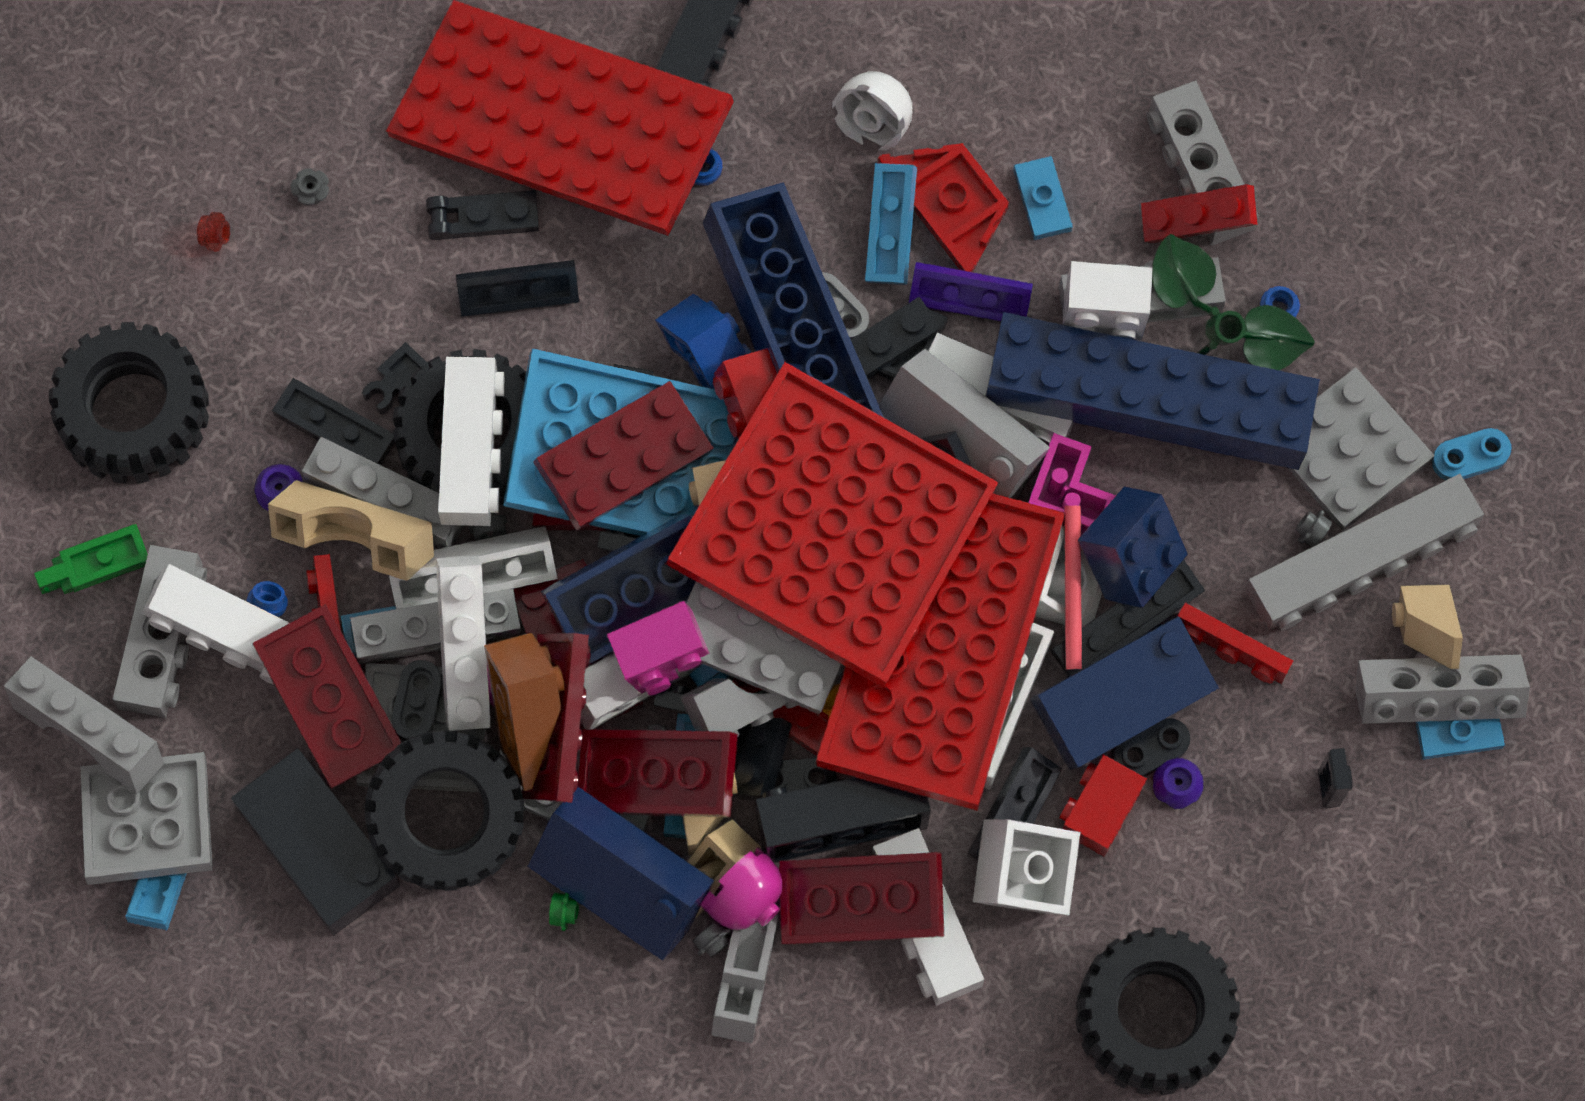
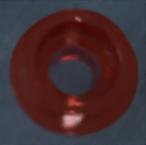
[197,212,230,252]

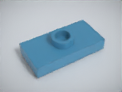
[1013,156,1073,240]
[1415,719,1505,760]
[125,873,187,930]

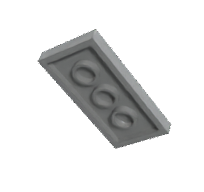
[686,582,841,714]

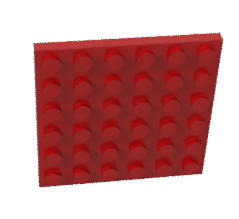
[666,362,999,688]

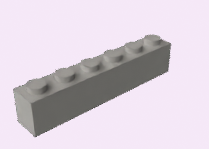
[1244,474,1484,631]

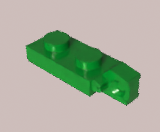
[34,524,148,595]

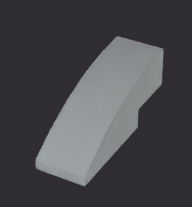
[711,915,779,1043]

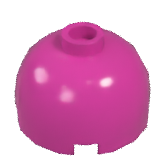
[701,847,782,930]

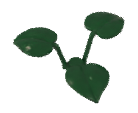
[1152,234,1315,370]

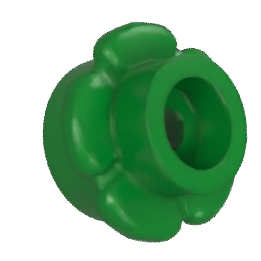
[549,892,579,931]

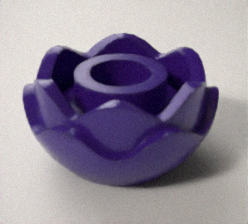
[254,464,303,511]
[1153,758,1203,809]

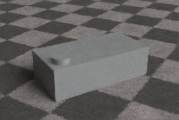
[879,349,1050,500]

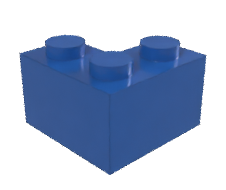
[655,293,752,390]

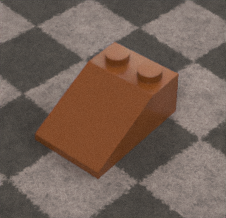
[484,633,564,791]

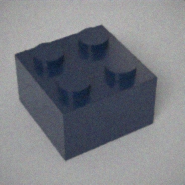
[1078,486,1188,608]

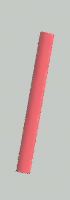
[1064,506,1082,670]

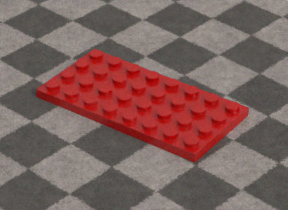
[386,0,734,236]
[816,493,1065,811]

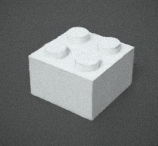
[1062,261,1152,340]
[973,819,1080,915]

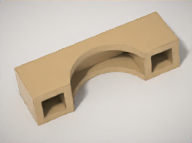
[268,480,434,581]

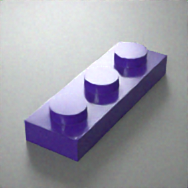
[909,262,1033,321]

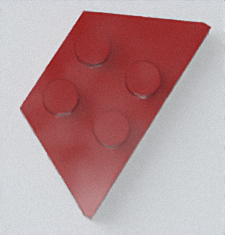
[877,143,1009,272]

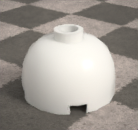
[832,71,912,151]

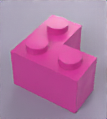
[1028,433,1116,536]
[607,601,710,695]

